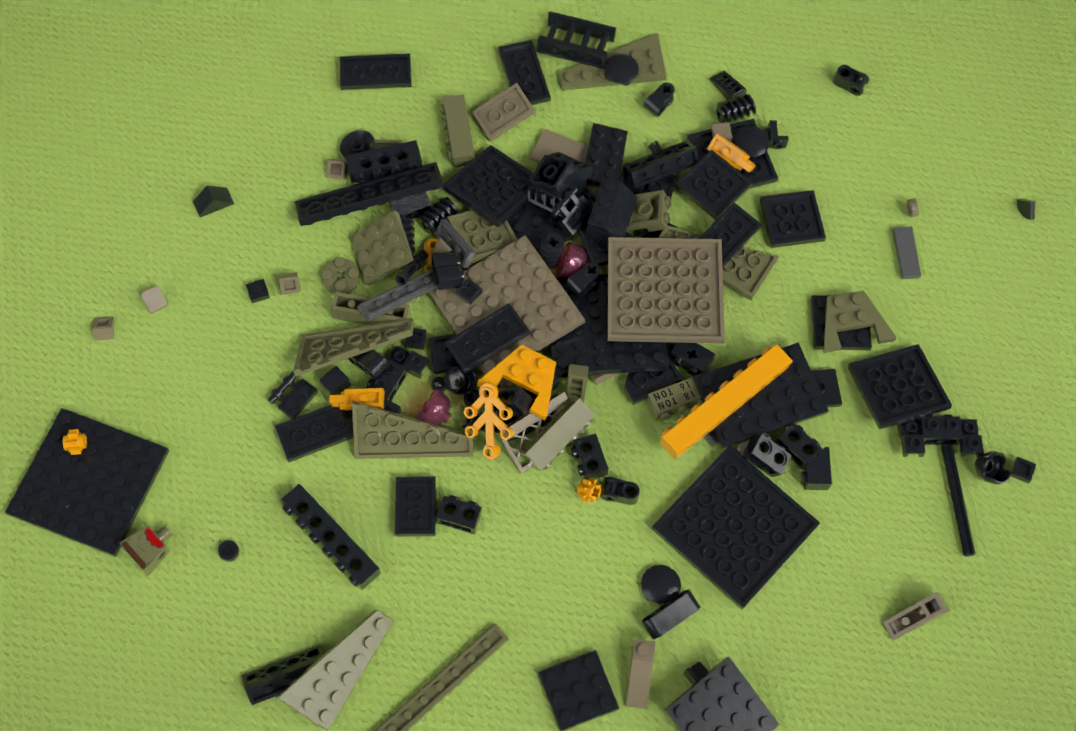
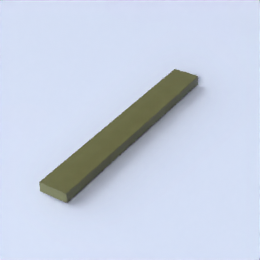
[375,624,509,731]

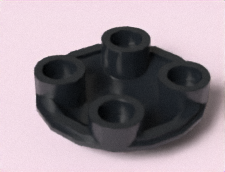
[604,54,639,86]
[733,126,770,159]
[641,565,681,604]

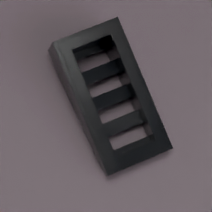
[710,70,747,100]

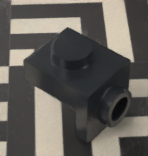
[764,120,789,149]

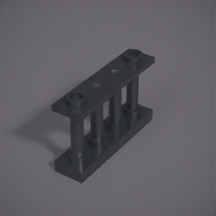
[537,11,616,69]

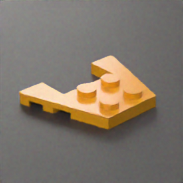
[477,345,556,420]

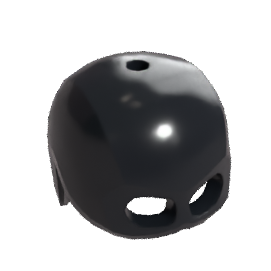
[444,366,478,395]
[975,451,1011,485]

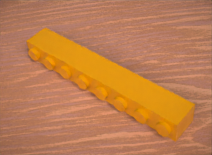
[659,344,793,460]

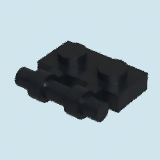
[551,187,593,235]
[267,371,318,419]

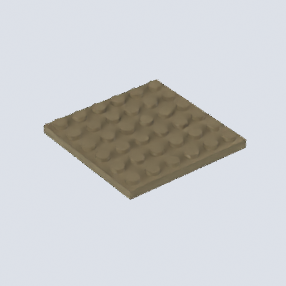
[429,235,586,376]
[608,237,725,343]

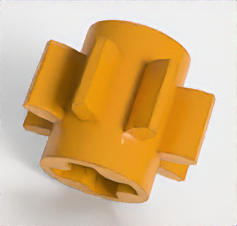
[63,429,87,455]
[577,477,601,503]

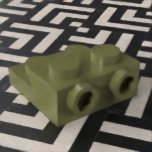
[628,190,671,232]

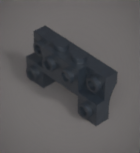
[366,346,430,414]
[897,414,984,457]

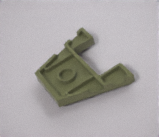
[823,290,896,353]

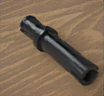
[395,250,428,286]

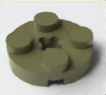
[322,257,360,294]

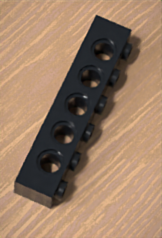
[281,483,381,590]

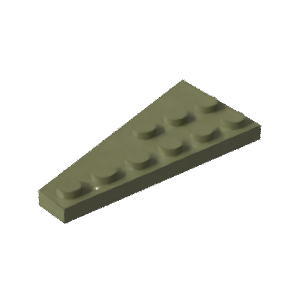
[560,33,666,91]
[352,401,473,459]

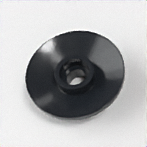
[340,130,375,158]

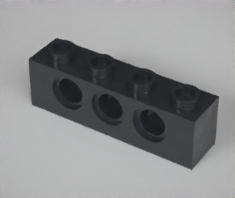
[345,140,422,184]

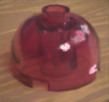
[556,242,588,280]
[416,388,452,425]

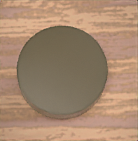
[907,198,919,217]

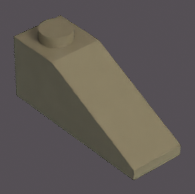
[883,592,951,640]
[626,639,655,709]

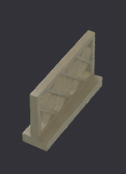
[494,391,585,473]

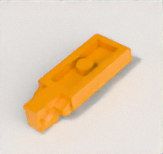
[707,133,756,172]
[329,388,385,410]

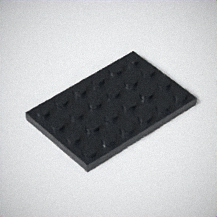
[693,342,829,449]

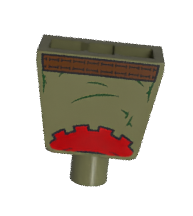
[119,526,173,576]

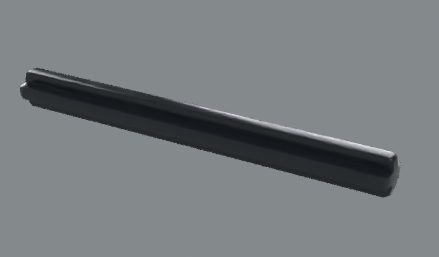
[941,443,976,557]

